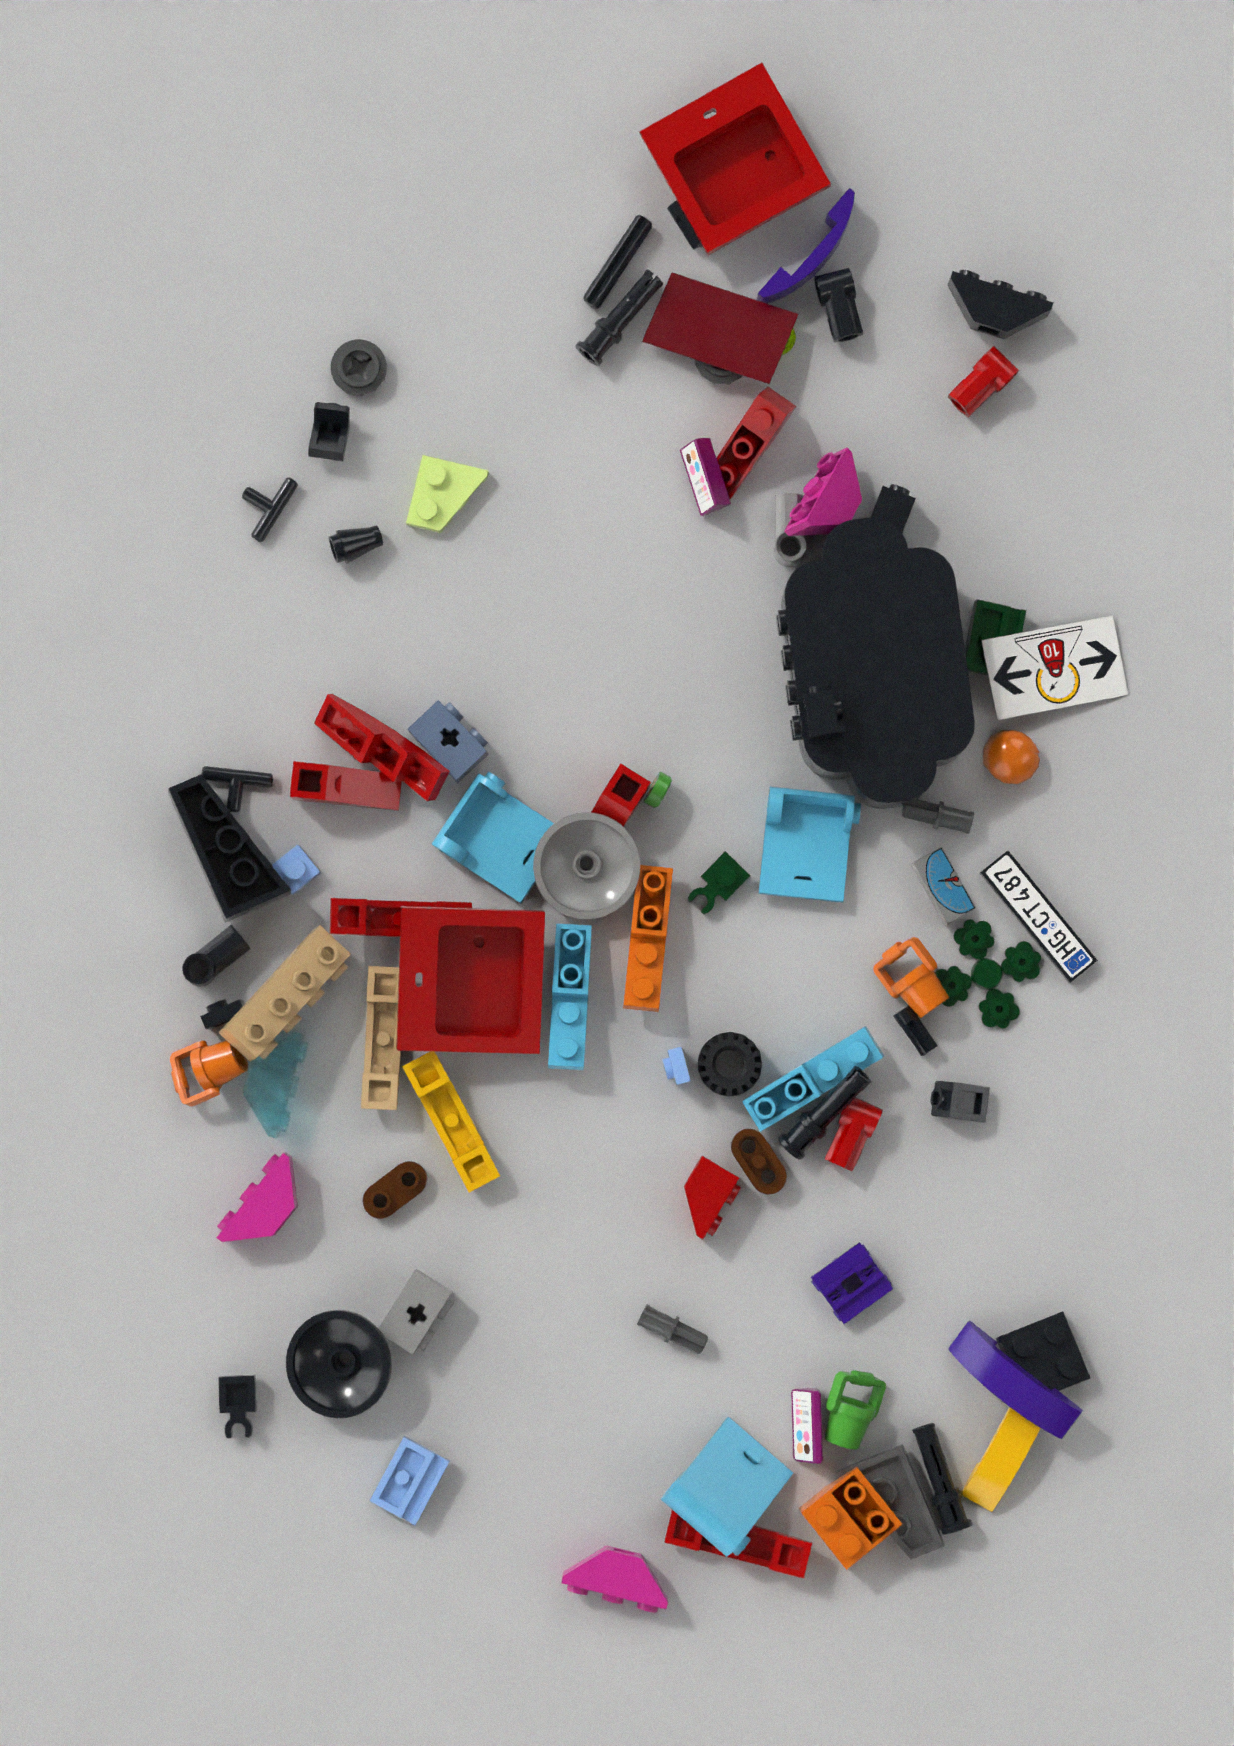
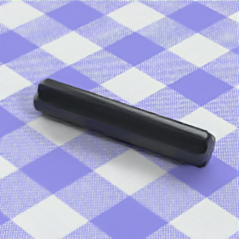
[583,215,652,309]

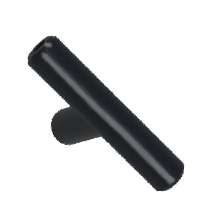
[242,477,298,542]
[201,766,273,812]

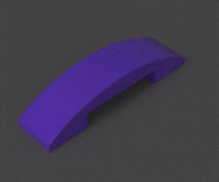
[757,188,855,304]
[948,1320,1084,1439]

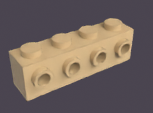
[219,925,351,1062]

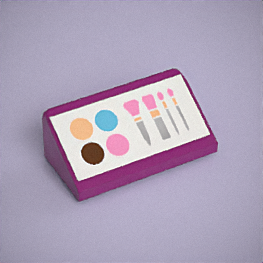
[680,438,731,516]
[791,1388,823,1464]

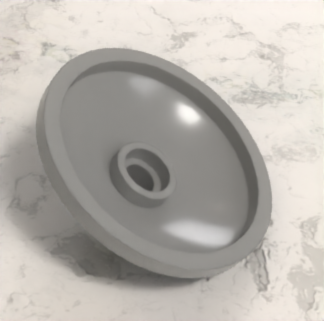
[533,812,640,919]

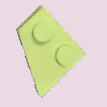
[406,455,489,533]

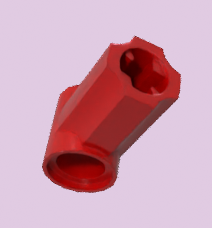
[948,346,1019,418]
[824,1097,883,1171]

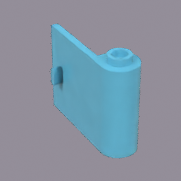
[432,771,554,904]
[758,786,861,903]
[661,1417,793,1557]

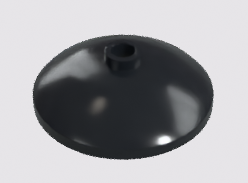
[286,1310,392,1418]

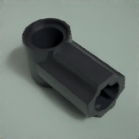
[814,268,863,343]
[182,924,251,987]

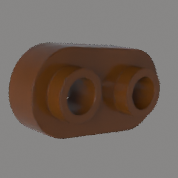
[731,1129,787,1194]
[363,1161,428,1219]

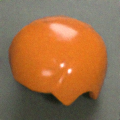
[983,730,1040,785]

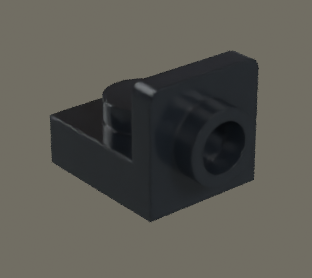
[930,1081,990,1123]

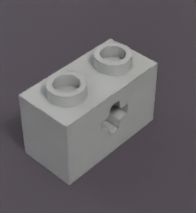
[378,1269,454,1355]

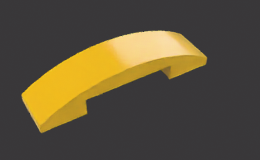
[402,1051,500,1192]
[962,1407,1041,1512]

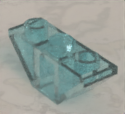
[243,1032,309,1138]

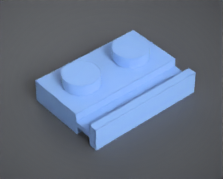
[370,1436,450,1525]

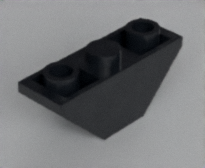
[947,270,1054,339]

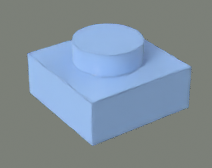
[272,845,321,895]
[662,1047,690,1085]

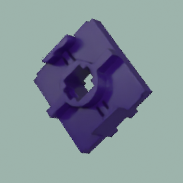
[810,1242,893,1324]

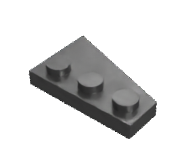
[836,1444,945,1559]

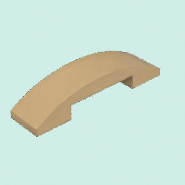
[361,966,401,1110]

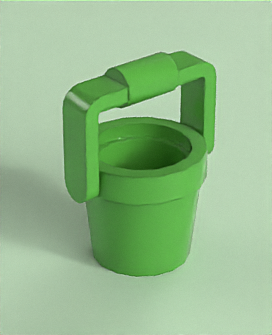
[824,1370,886,1450]

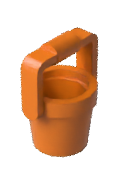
[873,937,949,1018]
[170,1040,248,1107]

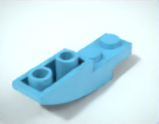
[548,924,592,1070]
[742,1026,884,1132]

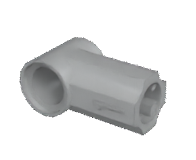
[774,493,807,567]

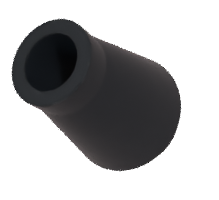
[329,525,383,564]

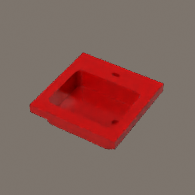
[639,62,831,256]
[396,906,545,1054]

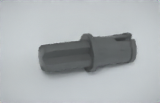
[902,799,974,834]
[637,1304,708,1354]

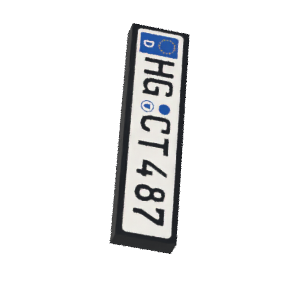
[980,850,1098,983]

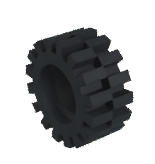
[698,1032,762,1096]

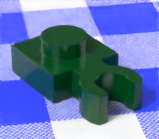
[688,851,751,915]

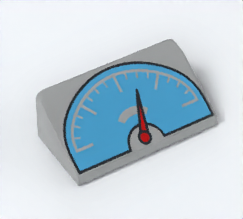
[911,847,976,926]

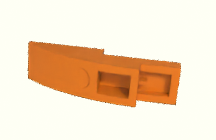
[623,865,673,1012]

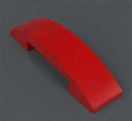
[329,898,472,937]
[664,1510,813,1579]

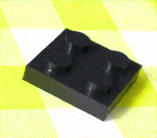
[996,1311,1091,1391]

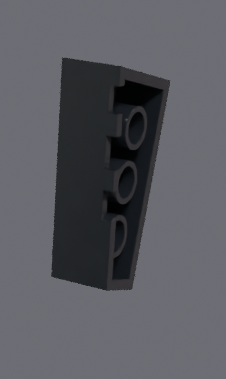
[168,774,292,923]

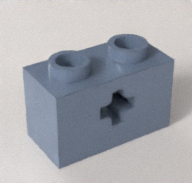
[408,700,488,784]

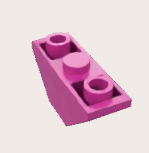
[784,447,862,536]
[216,1152,298,1242]
[561,1545,668,1613]

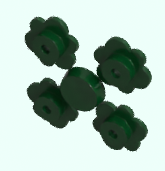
[935,919,1041,1029]

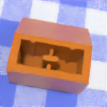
[799,1467,903,1570]

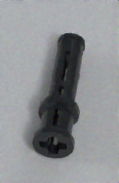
[575,270,663,366]
[778,1066,872,1160]
[912,1423,973,1535]

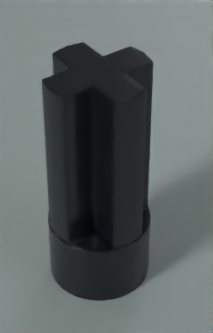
[667,200,702,250]
[893,1005,938,1056]

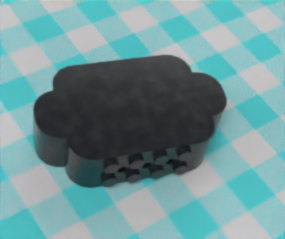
[776,517,975,809]

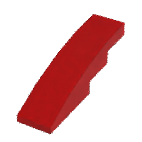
[314,694,450,801]

